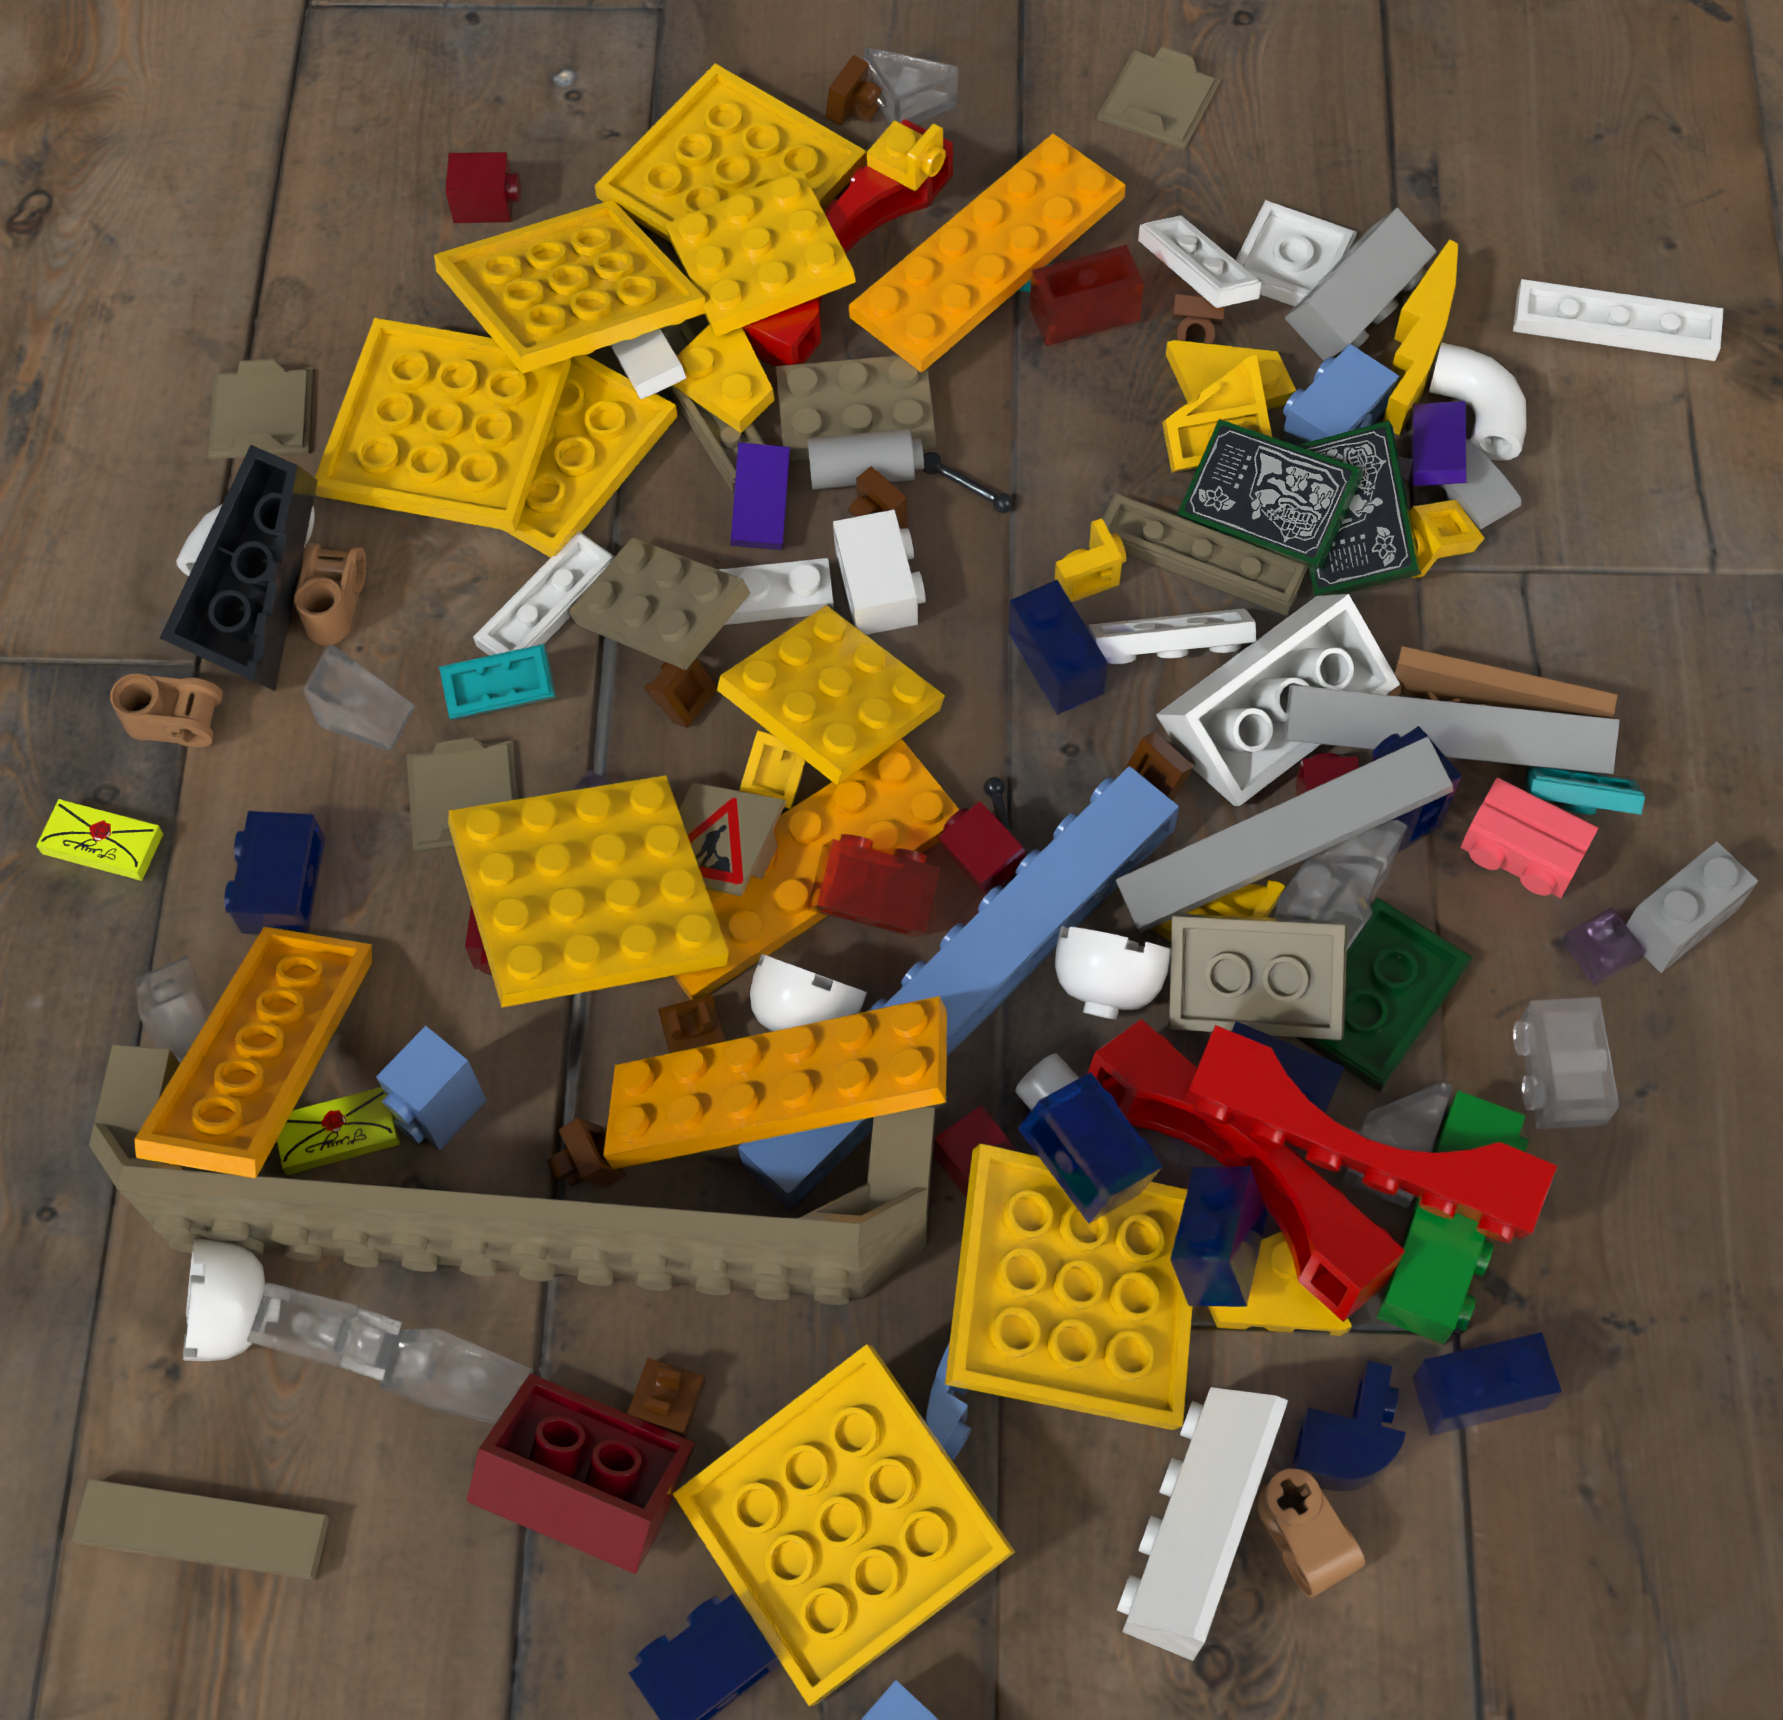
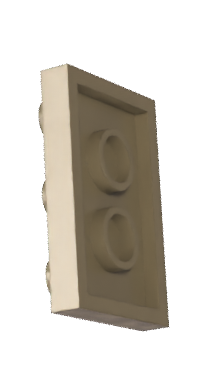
[776,355,936,461]
[568,537,751,670]
[1169,913,1348,1040]

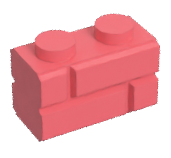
[1460,777,1599,898]

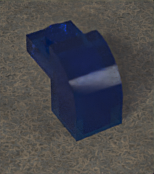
[1291,1361,1406,1492]

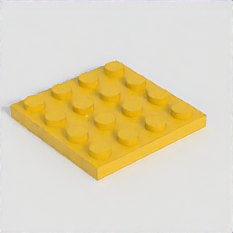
[595,63,867,243]
[434,200,705,374]
[314,318,571,532]
[503,355,678,558]
[448,775,729,1008]
[945,1144,1202,1430]
[673,1344,1015,1706]

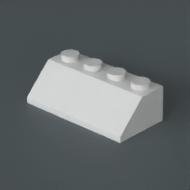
[1156,594,1400,806]
[1117,1387,1288,1661]

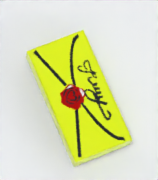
[36,799,164,881]
[277,1087,400,1175]

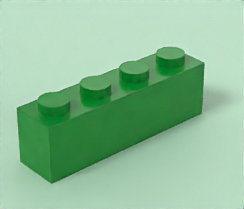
[1376,1090,1529,1345]

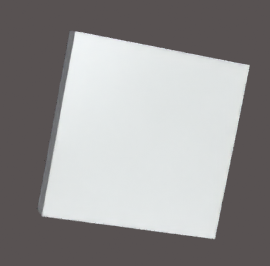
[1235,200,1357,306]

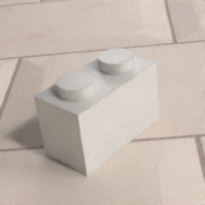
[833,510,926,635]

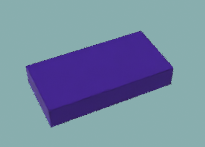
[1412,401,1467,486]
[730,442,790,551]

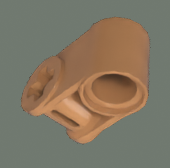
[294,543,366,646]
[110,673,223,747]
[1256,1468,1365,1598]

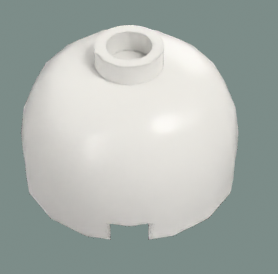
[1055,926,1171,1020]
[750,954,867,1031]
[183,1239,277,1361]

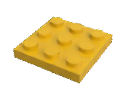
[664,170,856,337]
[717,605,945,785]

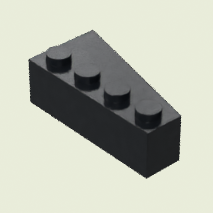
[159,445,318,691]

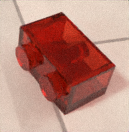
[1030,244,1144,346]
[807,834,941,937]

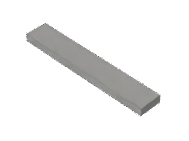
[1284,685,1620,774]
[1116,737,1454,933]

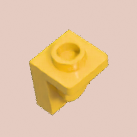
[867,120,946,191]
[1409,500,1485,578]
[1054,518,1126,606]
[739,728,806,809]

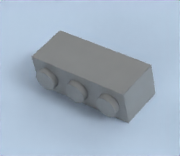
[1284,207,1437,361]

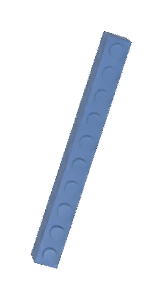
[738,766,1179,1212]

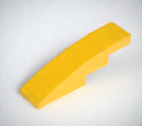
[1383,239,1458,436]

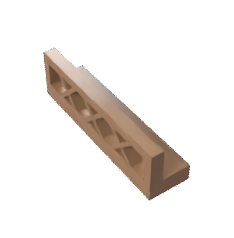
[1388,646,1618,774]

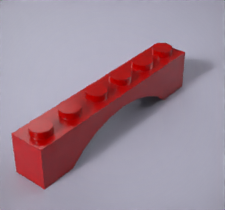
[742,119,953,367]
[1084,1019,1405,1322]
[1184,1025,1558,1243]

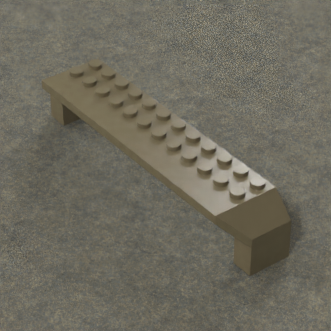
[89,1045,935,1305]

